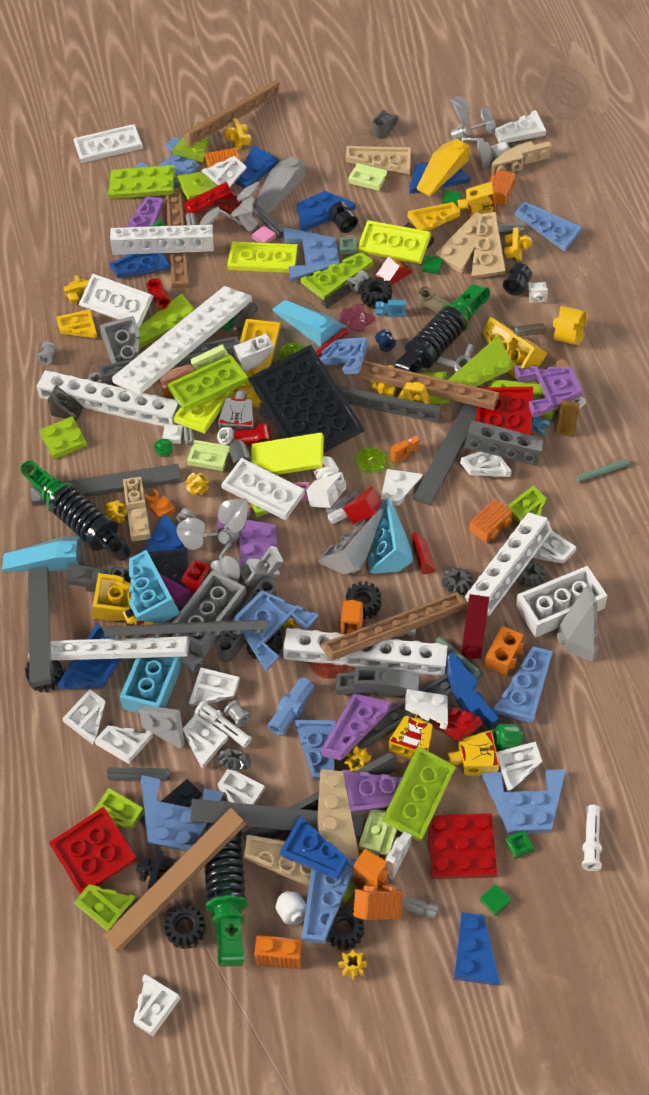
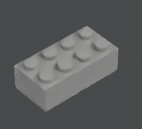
[169,570,247,658]

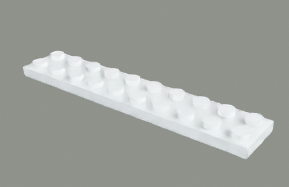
[112,286,252,394]

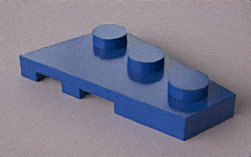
[235,145,279,188]
[109,253,170,278]
[280,816,349,880]
[454,912,500,986]

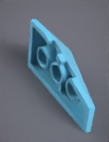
[273,300,346,346]
[368,498,413,574]
[2,536,82,572]
[129,550,180,623]

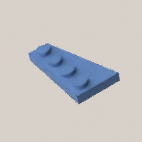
[515,201,582,252]
[494,646,553,724]
[302,859,357,944]

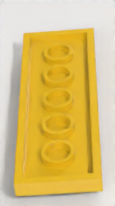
[230,319,281,408]

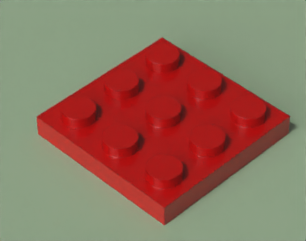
[476,386,534,435]
[49,806,138,894]
[428,813,497,879]

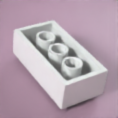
[516,566,607,638]

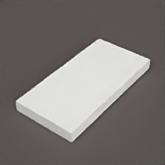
[73,124,143,163]
[79,274,153,328]
[221,458,306,520]

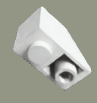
[234,334,274,372]
[306,472,346,508]

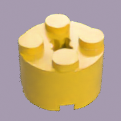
[553,306,587,345]

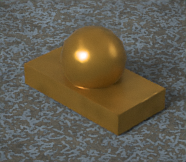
[556,400,580,437]

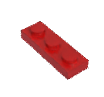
[182,182,234,215]

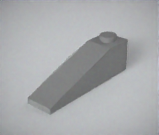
[255,156,305,213]
[100,316,139,389]
[318,508,383,574]
[557,585,598,662]

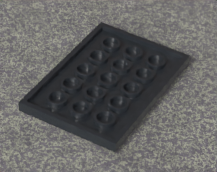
[248,345,364,453]

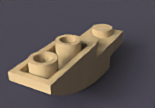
[491,141,552,176]
[123,477,151,542]

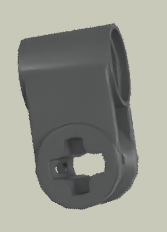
[373,110,398,139]

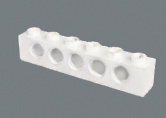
[110,225,214,255]
[465,512,552,616]

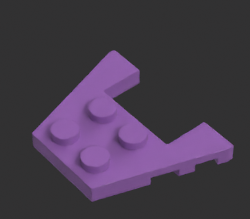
[514,366,582,418]
[217,515,277,575]

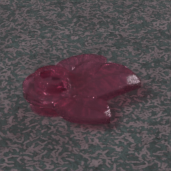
[339,304,374,332]

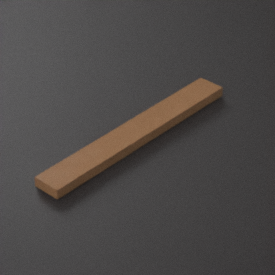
[186,80,280,147]
[166,188,189,289]
[355,360,499,410]
[321,592,468,661]
[103,808,247,952]

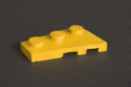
[408,202,460,231]

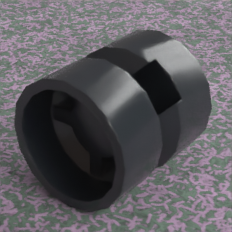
[328,201,358,233]
[502,263,532,296]

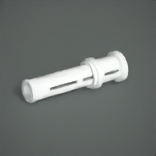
[194,700,252,748]
[582,805,602,871]

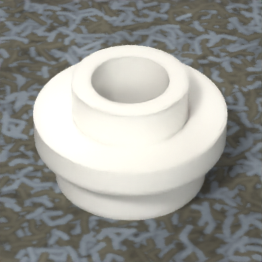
[217,427,235,445]

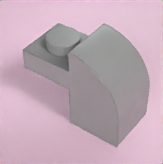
[240,546,283,586]

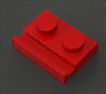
[434,706,483,742]

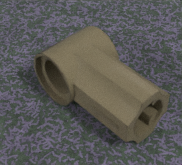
[417,286,451,313]

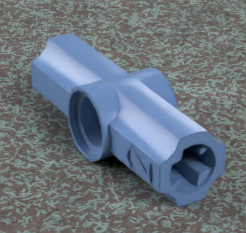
[268,678,315,736]

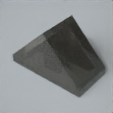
[47,385,84,421]

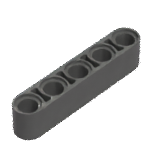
[216,578,277,662]

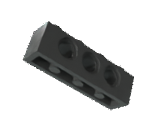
[464,420,543,466]

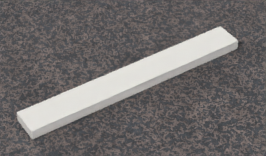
[28,636,190,661]

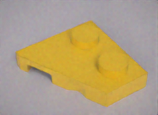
[56,309,97,338]
[398,382,431,405]

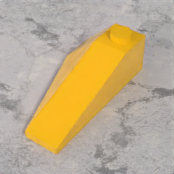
[417,139,470,197]
[482,316,547,379]
[92,573,174,621]

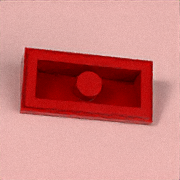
[412,532,436,574]
[181,560,211,594]

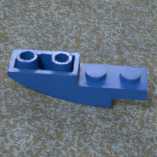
[446,652,499,730]

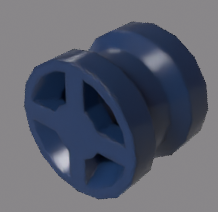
[375,329,396,352]

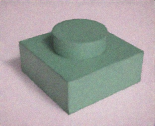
[339,237,357,254]

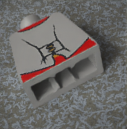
[218,390,254,432]

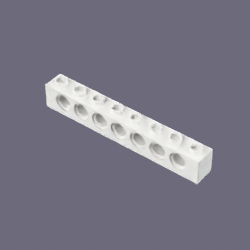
[37,370,180,427]
[283,628,448,676]

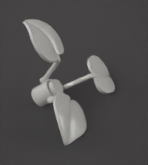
[450,97,496,169]
[199,181,260,232]
[177,498,248,583]

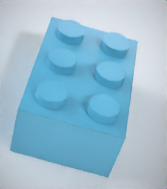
[120,657,182,713]

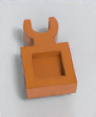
[390,436,420,464]
[144,489,175,521]

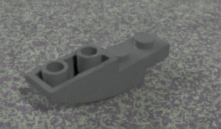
[67,564,131,592]
[336,667,420,697]

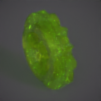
[279,341,306,360]
[356,447,386,474]

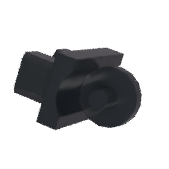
[136,850,174,891]

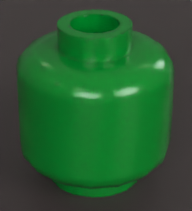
[492,723,524,751]

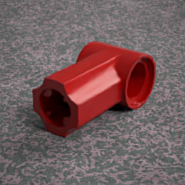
[146,278,171,310]
[235,424,271,446]

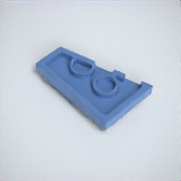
[294,720,336,781]

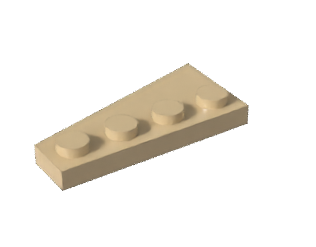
[346,146,411,175]
[435,212,480,274]
[471,212,505,279]
[317,769,359,860]
[243,835,312,887]

